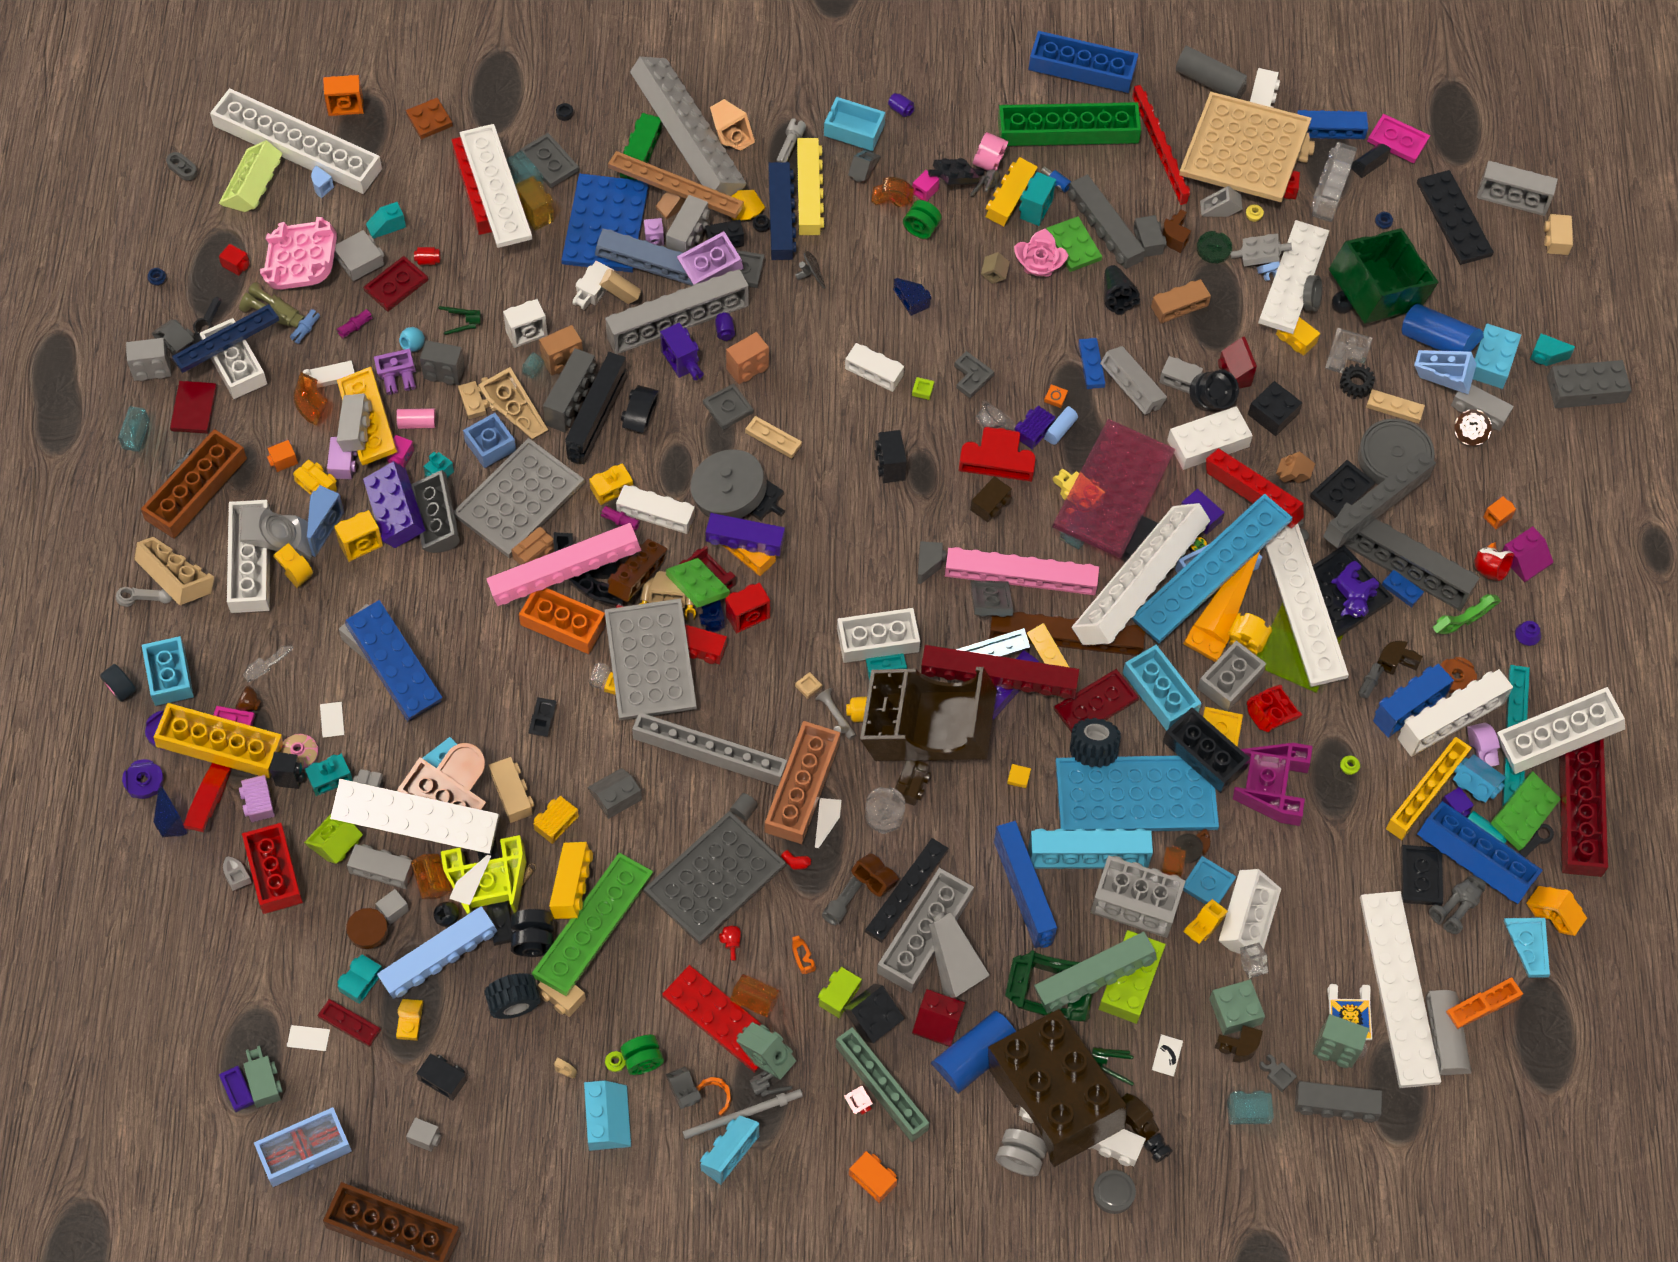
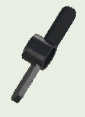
[193,297,222,345]

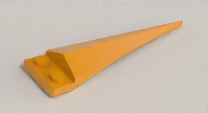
[1183,551,1260,662]

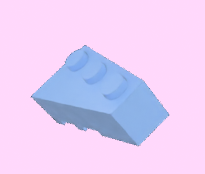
[1414,350,1477,395]

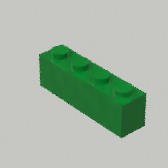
[620,113,663,180]

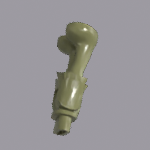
[239,282,305,328]

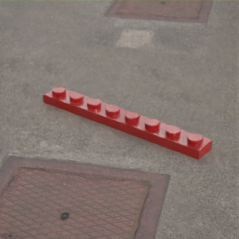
[1132,85,1190,205]

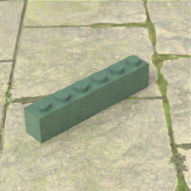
[1034,932,1157,1013]
[836,1027,929,1142]

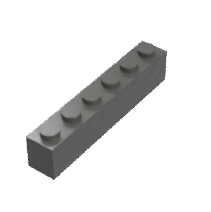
[1068,174,1145,269]

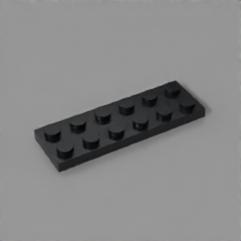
[1417,170,1494,265]

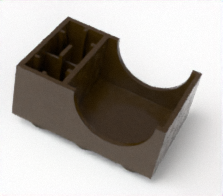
[860,667,997,761]
[988,1009,1127,1167]

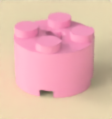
[972,132,1008,171]

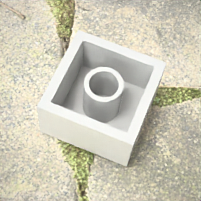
[503,299,548,348]

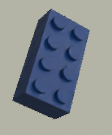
[1373,663,1454,738]

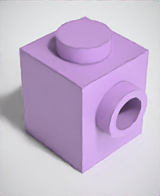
[644,218,664,246]

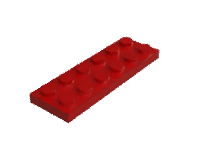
[662,965,772,1073]

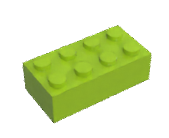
[1098,930,1166,1024]

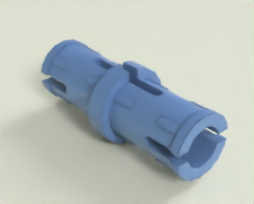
[290,309,320,344]

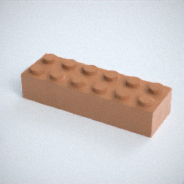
[765,721,841,844]

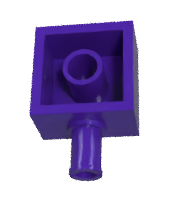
[660,322,704,380]

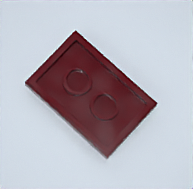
[363,256,428,312]
[170,381,217,434]

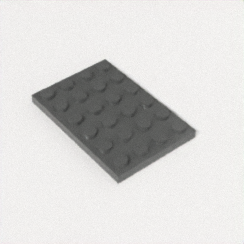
[644,811,786,945]

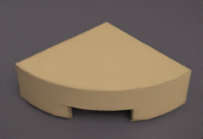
[554,1058,577,1079]

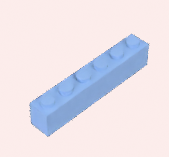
[377,906,497,999]

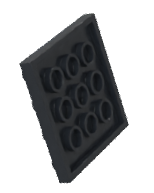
[1312,545,1394,638]

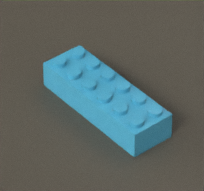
[1028,829,1153,869]

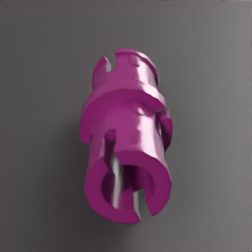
[336,309,373,338]
[601,506,640,532]

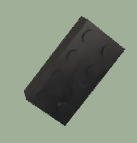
[1163,707,1251,793]

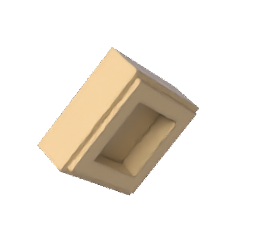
[795,672,822,699]

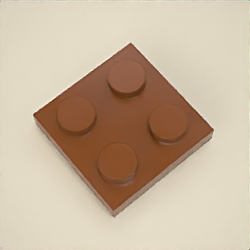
[406,98,453,139]

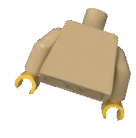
[640,571,696,620]

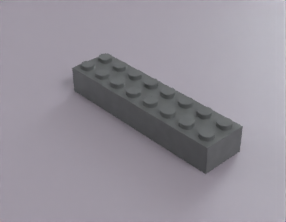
[1338,502,1480,611]

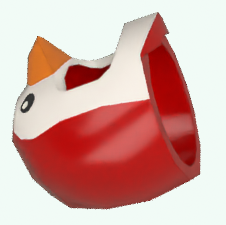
[1474,542,1515,581]

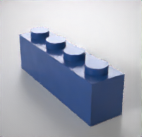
[1297,110,1368,139]

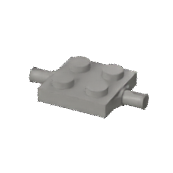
[1230,234,1292,266]

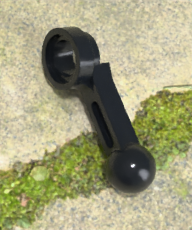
[1519,824,1554,858]

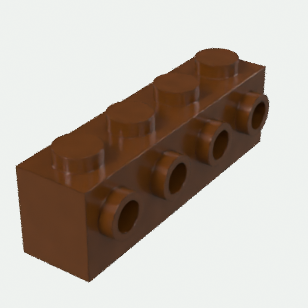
[608,539,668,602]

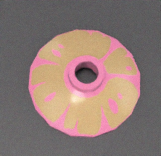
[280,734,318,770]

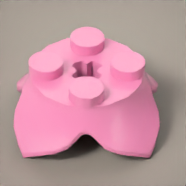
[1014,229,1069,277]

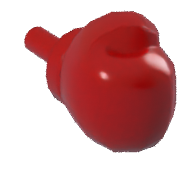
[719,926,741,961]

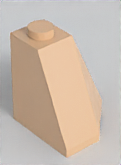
[710,99,755,150]

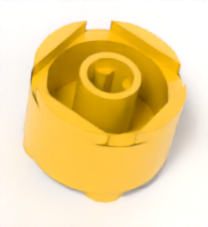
[1228,613,1272,656]

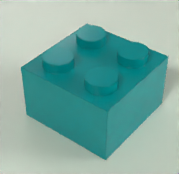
[1019,172,1056,226]

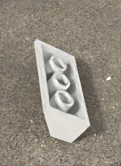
[1219,869,1281,959]

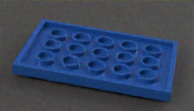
[561,173,649,273]

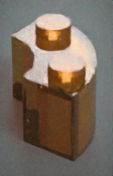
[293,372,328,425]

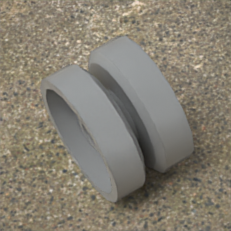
[995,1129,1047,1176]

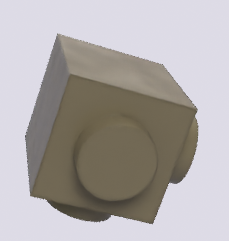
[981,252,1010,284]

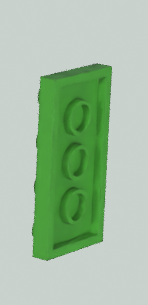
[1490,771,1561,851]

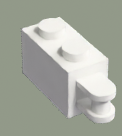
[572,261,614,310]

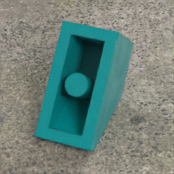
[366,202,406,239]
[1530,333,1575,366]

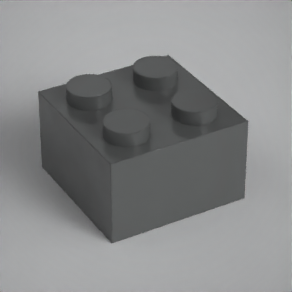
[420,340,465,385]

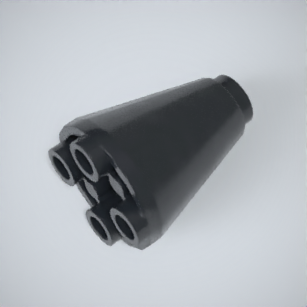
[1104,265,1140,315]

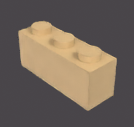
[489,757,534,823]

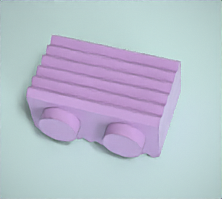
[239,775,275,822]

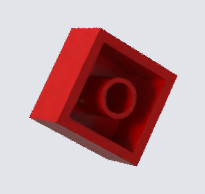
[725,582,770,634]

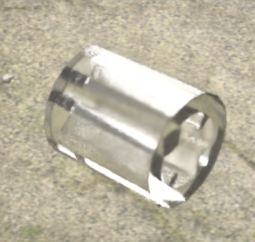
[589,663,611,689]

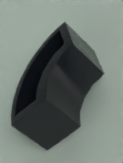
[621,385,659,433]

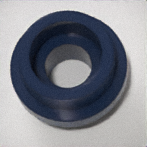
[1375,212,1393,229]
[148,268,166,285]

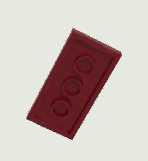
[1053,669,1139,733]

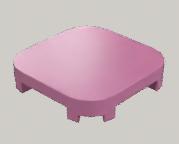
[260,217,337,289]

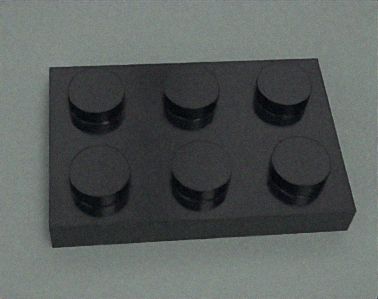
[1310,460,1375,518]
[1401,845,1443,906]

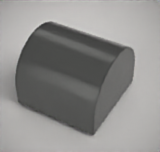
[730,793,758,821]

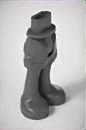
[1429,875,1487,934]

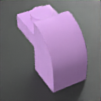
[1467,723,1500,766]

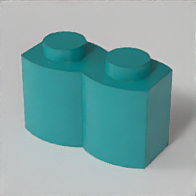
[337,954,383,1004]

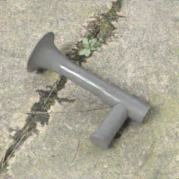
[815,688,856,740]

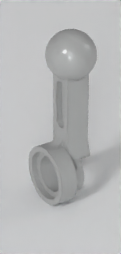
[116,587,173,607]

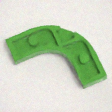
[1433,594,1501,634]

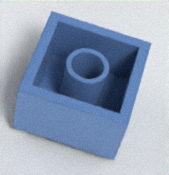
[463,413,516,468]

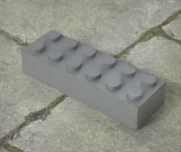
[877,868,974,993]

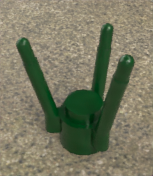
[438,306,480,335]
[1092,1047,1134,1086]

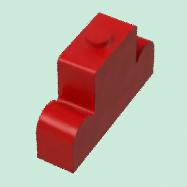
[958,427,1035,482]

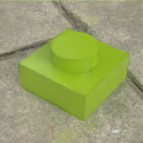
[912,377,934,400]

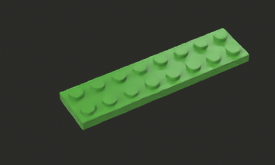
[532,853,653,996]

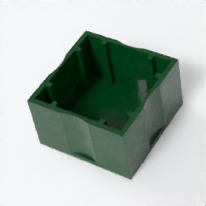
[1329,228,1439,324]

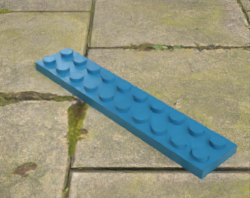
[1131,494,1292,643]

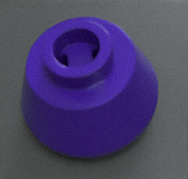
[1515,621,1541,646]

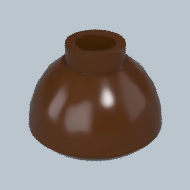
[235,686,261,712]

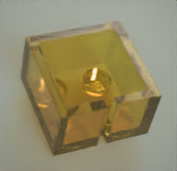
[515,176,554,231]

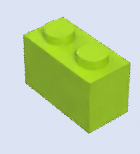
[818,967,862,1019]

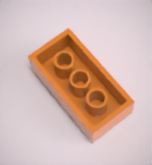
[519,588,606,654]

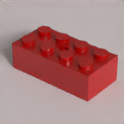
[242,823,303,914]

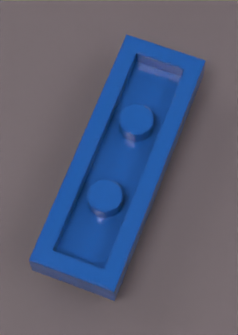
[1078,338,1105,389]

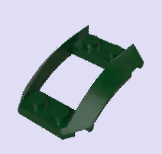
[1005,950,1093,1022]

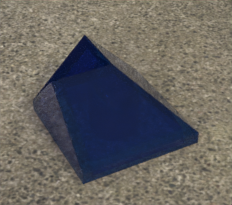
[153,787,188,837]

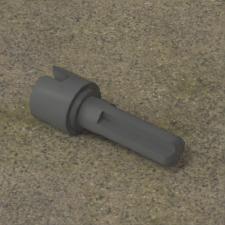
[822,875,862,926]

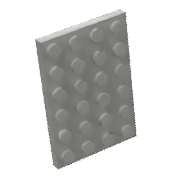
[454,438,585,558]
[604,598,697,720]

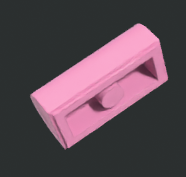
[397,408,436,429]

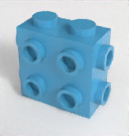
[1453,754,1506,803]

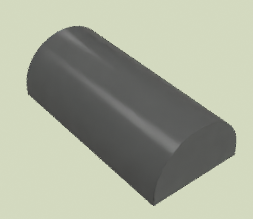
[1176,45,1247,99]
[411,470,459,553]

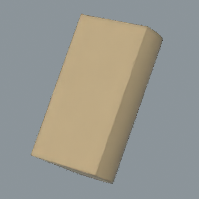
[599,269,640,304]

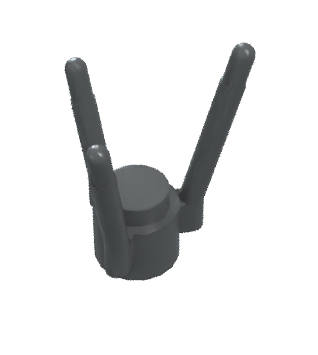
[970,169,1000,200]
[749,1071,792,1097]

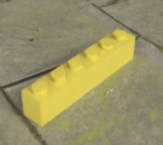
[797,138,824,235]

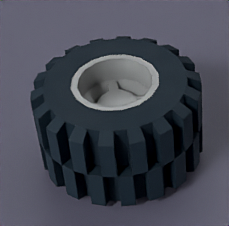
[1070,718,1121,767]
[484,973,541,1019]

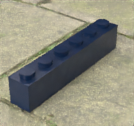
[768,162,796,260]

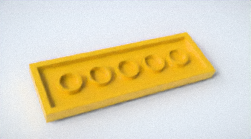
[337,367,397,466]

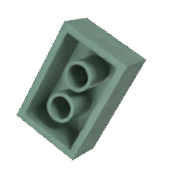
[1313,1014,1369,1068]

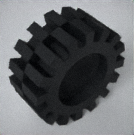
[1340,364,1375,399]

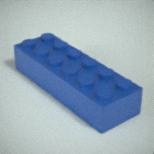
[1028,31,1138,93]
[345,600,442,722]
[1417,801,1543,904]

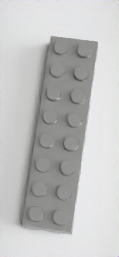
[605,269,749,354]

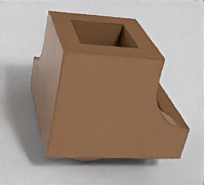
[1276,451,1315,483]

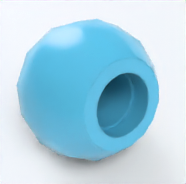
[399,327,425,352]

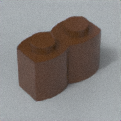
[851,853,899,897]

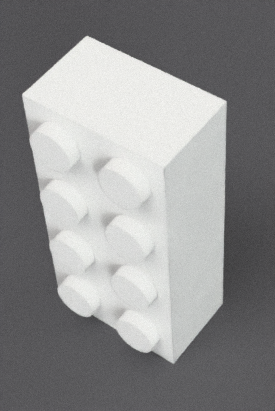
[200,318,267,399]
[1167,406,1253,470]
[837,608,920,663]

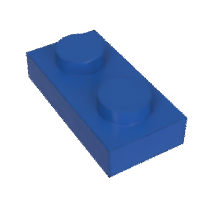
[1382,570,1424,608]

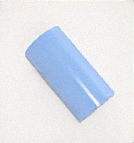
[1044,406,1078,445]

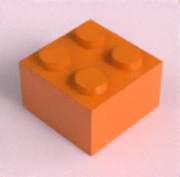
[323,75,364,116]

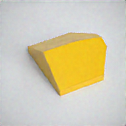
[731,190,765,221]

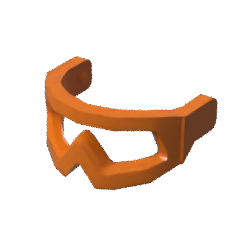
[792,935,816,975]
[696,1077,731,1116]

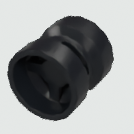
[1144,1133,1173,1163]

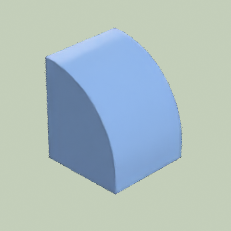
[311,165,334,198]

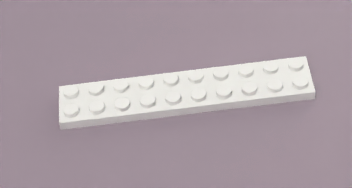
[1265,523,1349,687]
[1360,891,1441,1088]

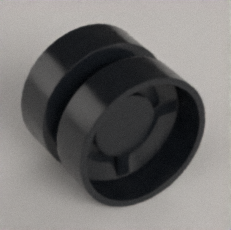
[1189,370,1239,411]
[511,909,554,957]

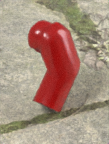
[781,850,811,870]

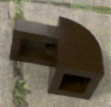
[1377,641,1423,675]
[1215,1025,1263,1063]
[1122,1093,1159,1143]

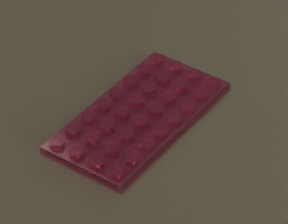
[1052,419,1175,558]

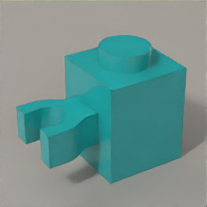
[423,452,454,478]

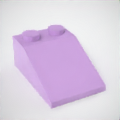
[677,231,744,285]

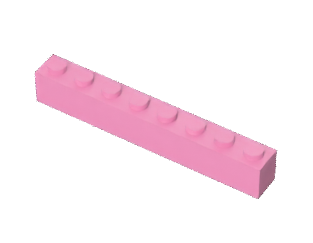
[486,523,641,606]
[945,547,1099,595]

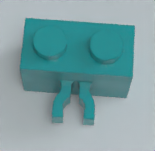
[305,753,353,796]

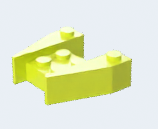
[441,835,527,915]

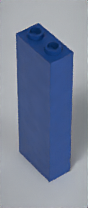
[994,821,1057,948]

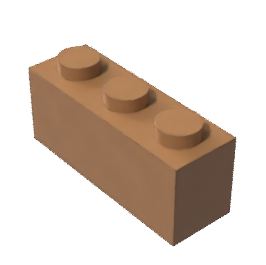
[1151,279,1211,323]

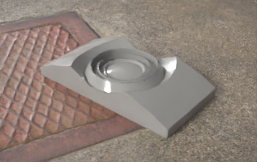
[240,506,312,559]

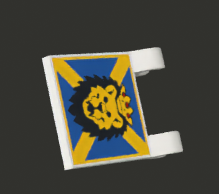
[1327,984,1372,1040]

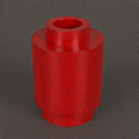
[414,247,440,265]

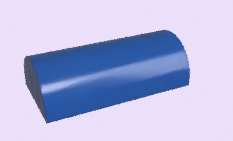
[1402,304,1484,352]
[931,1011,1016,1094]

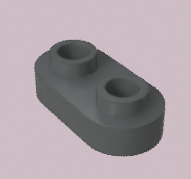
[166,152,197,181]

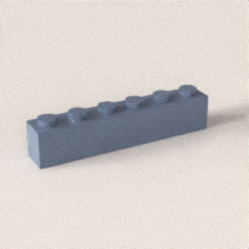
[595,228,693,286]

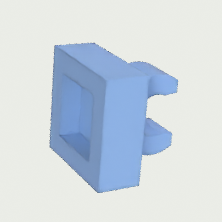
[1257,261,1280,281]

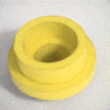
[1246,205,1264,222]

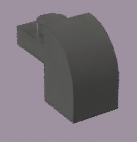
[666,1066,701,1109]

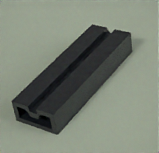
[565,352,627,465]

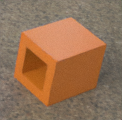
[266,440,298,472]
[1483,496,1516,530]

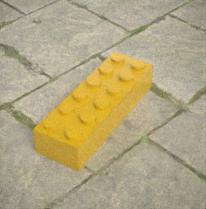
[154,703,283,779]

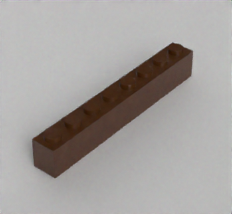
[989,612,1145,656]

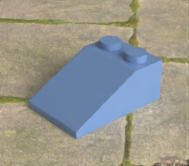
[307,485,344,557]

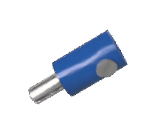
[1041,167,1072,193]

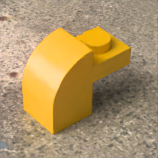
[273,543,313,588]
[1183,899,1228,944]

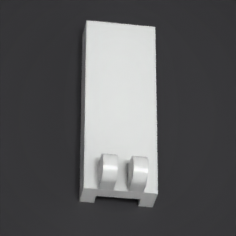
[303,361,354,390]

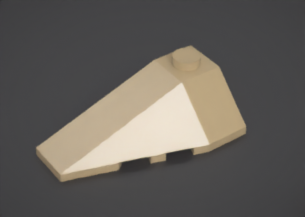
[478,367,548,439]

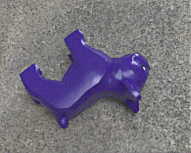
[1332,561,1379,618]

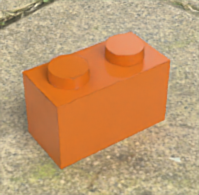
[849,1151,897,1203]

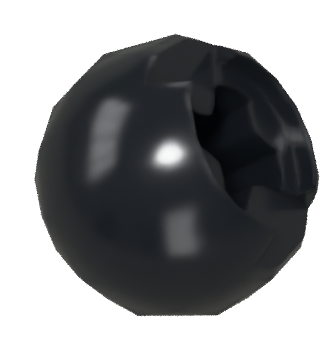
[1332,291,1353,313]
[433,902,459,927]

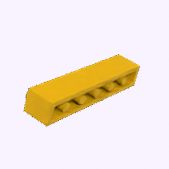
[1386,737,1472,840]

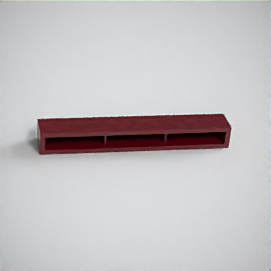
[921,645,1079,699]

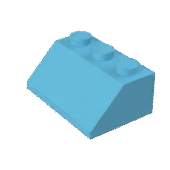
[584,1081,631,1151]
[700,1115,759,1185]

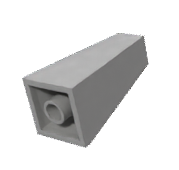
[929,912,989,998]

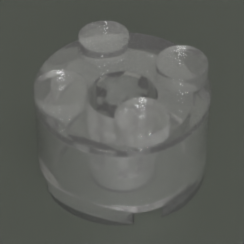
[865,787,905,834]

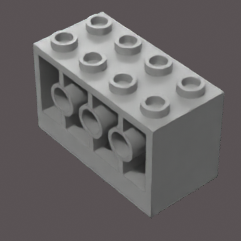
[1090,855,1186,938]

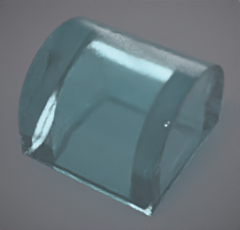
[522,352,544,378]

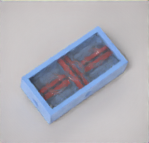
[254,1107,352,1187]

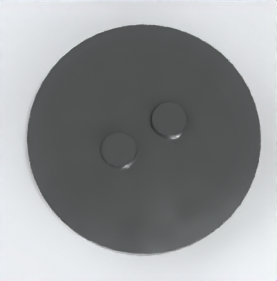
[1358,419,1435,485]
[691,450,767,518]

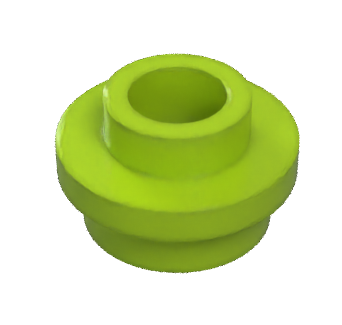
[1340,756,1360,775]
[605,1051,626,1072]

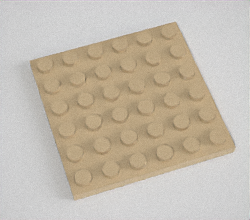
[1179,92,1311,202]

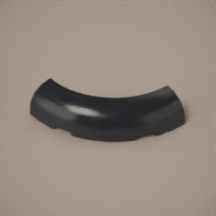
[553,532,625,607]

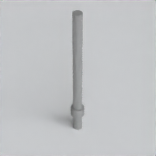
[682,1089,803,1139]

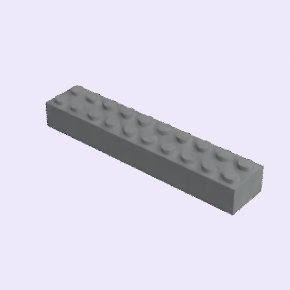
[630,56,747,196]

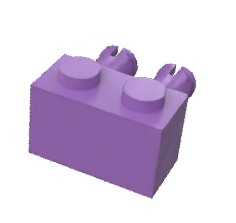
[374,349,416,395]

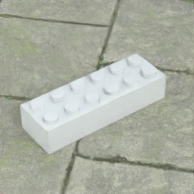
[227,500,270,613]
[1398,669,1513,757]
[1497,687,1625,774]

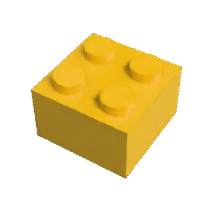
[334,510,383,562]

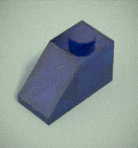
[893,278,931,316]

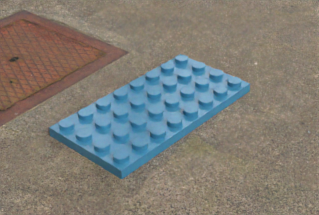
[1055,756,1219,831]

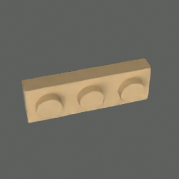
[1366,389,1425,424]
[745,416,802,459]

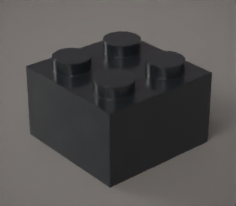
[1248,381,1303,436]
[874,430,907,483]
[843,984,905,1043]

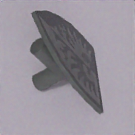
[796,251,826,289]

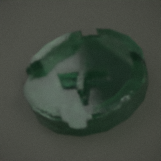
[1197,231,1232,264]

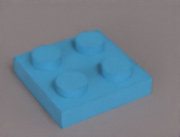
[1183,856,1236,904]

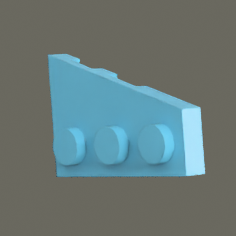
[1504,918,1550,978]

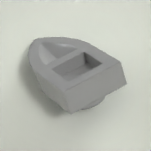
[223,856,251,891]

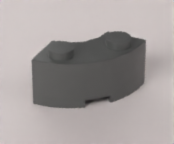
[152,319,194,355]

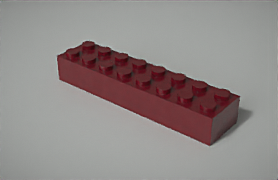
[1559,738,1608,877]

